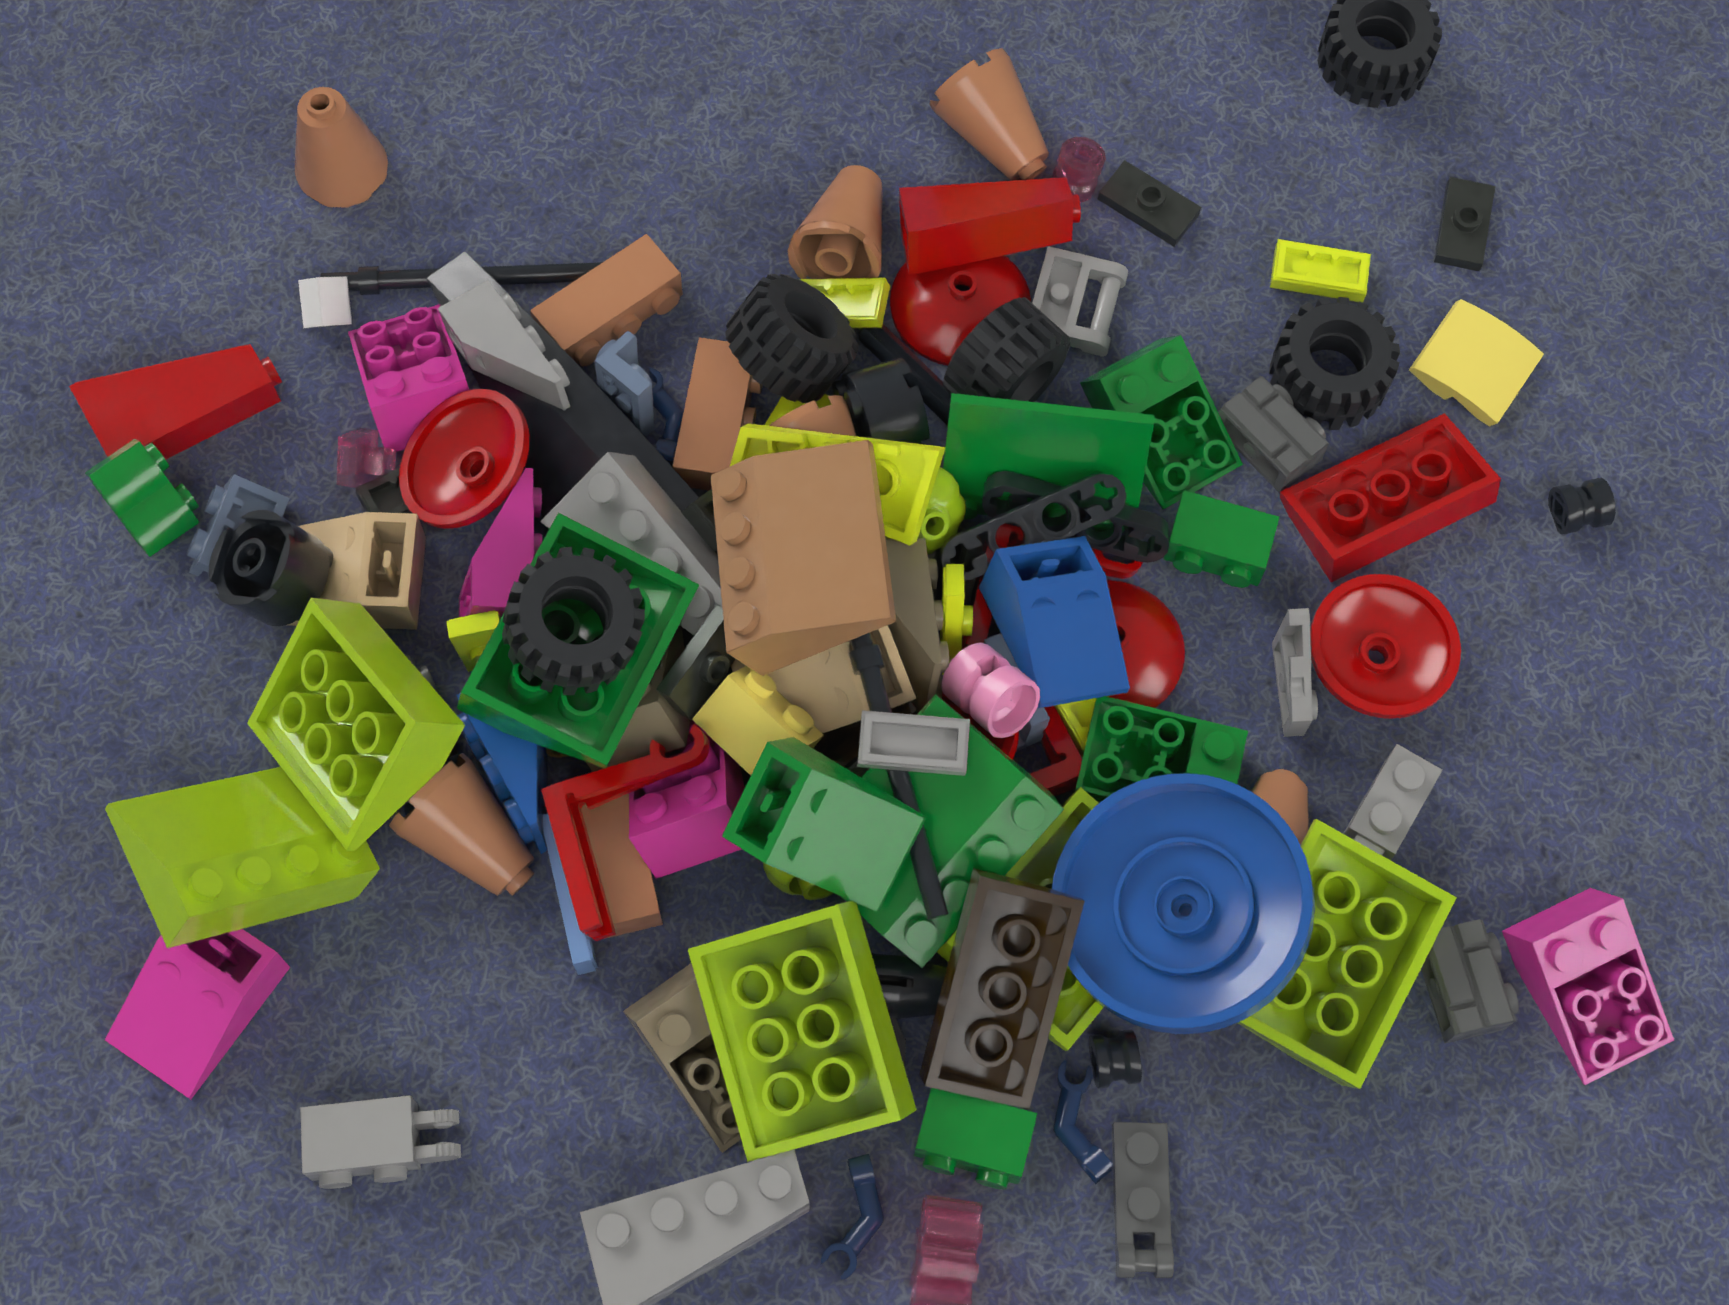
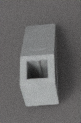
[438,280,570,410]

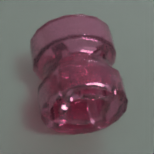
[1052,137,1106,203]

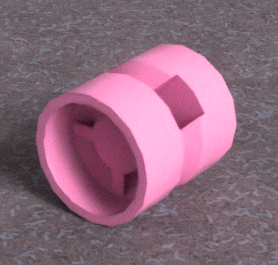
[942,643,1040,738]

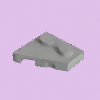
[1272,608,1318,737]

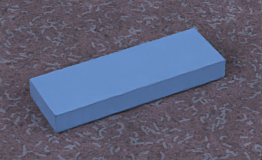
[543,813,598,975]

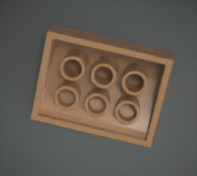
[711,440,896,676]

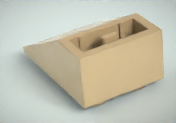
[288,512,426,629]
[731,625,916,733]

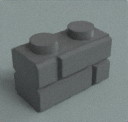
[1219,376,1329,493]
[1421,919,1519,1044]

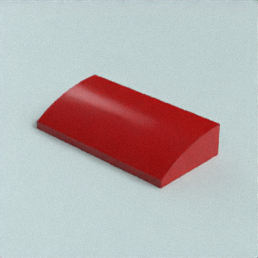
[1280,413,1501,583]

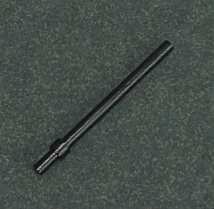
[320,262,603,295]
[849,633,949,920]

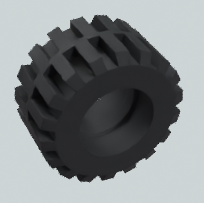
[1317,0,1442,108]
[725,274,858,403]
[943,297,1070,402]
[1269,297,1400,430]
[502,547,645,695]

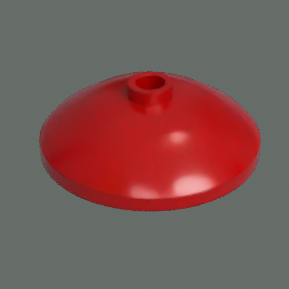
[890,255,1031,366]
[399,389,529,529]
[1310,574,1461,719]
[1107,580,1185,708]

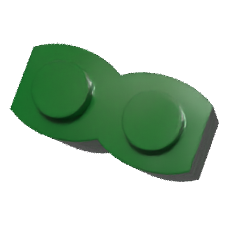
[85,439,200,557]

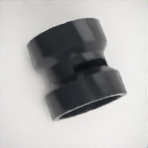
[1548,478,1616,534]

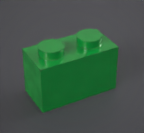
[1163,490,1279,588]
[914,1088,1037,1190]

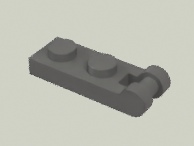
[1112,1122,1174,1278]

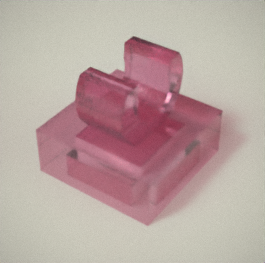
[337,428,396,488]

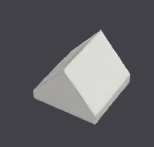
[298,276,352,328]

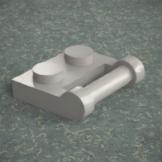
[1032,246,1128,357]

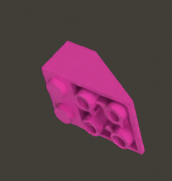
[348,305,469,455]
[459,468,542,617]
[629,720,745,879]
[1502,888,1674,1085]
[105,929,290,1100]

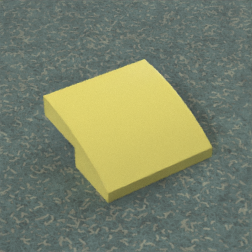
[1409,299,1544,426]

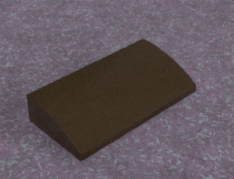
[919,868,1085,1109]

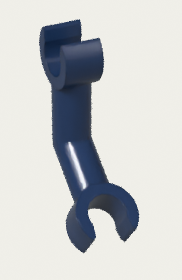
[649,368,684,468]
[1053,1060,1113,1184]
[821,1154,884,1280]

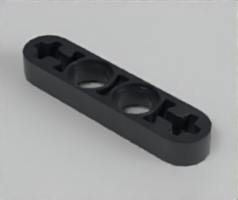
[982,471,1170,563]
[939,473,1126,581]

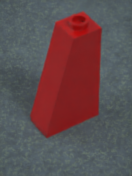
[899,177,1081,274]
[69,344,282,460]

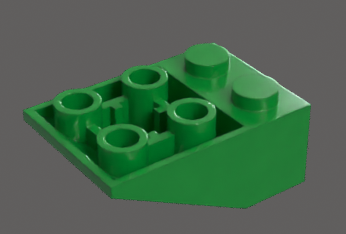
[1080,335,1243,510]
[1075,696,1248,802]
[722,737,927,911]

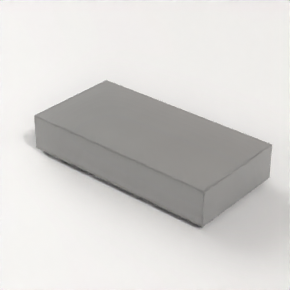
[857,710,970,776]

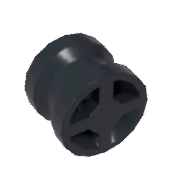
[1089,1029,1142,1089]

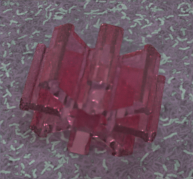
[909,1195,983,1305]

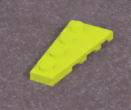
[730,423,946,546]

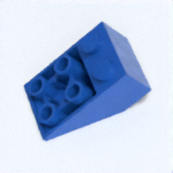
[979,536,1130,708]
[456,693,548,854]

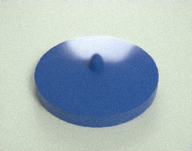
[1052,773,1315,1034]

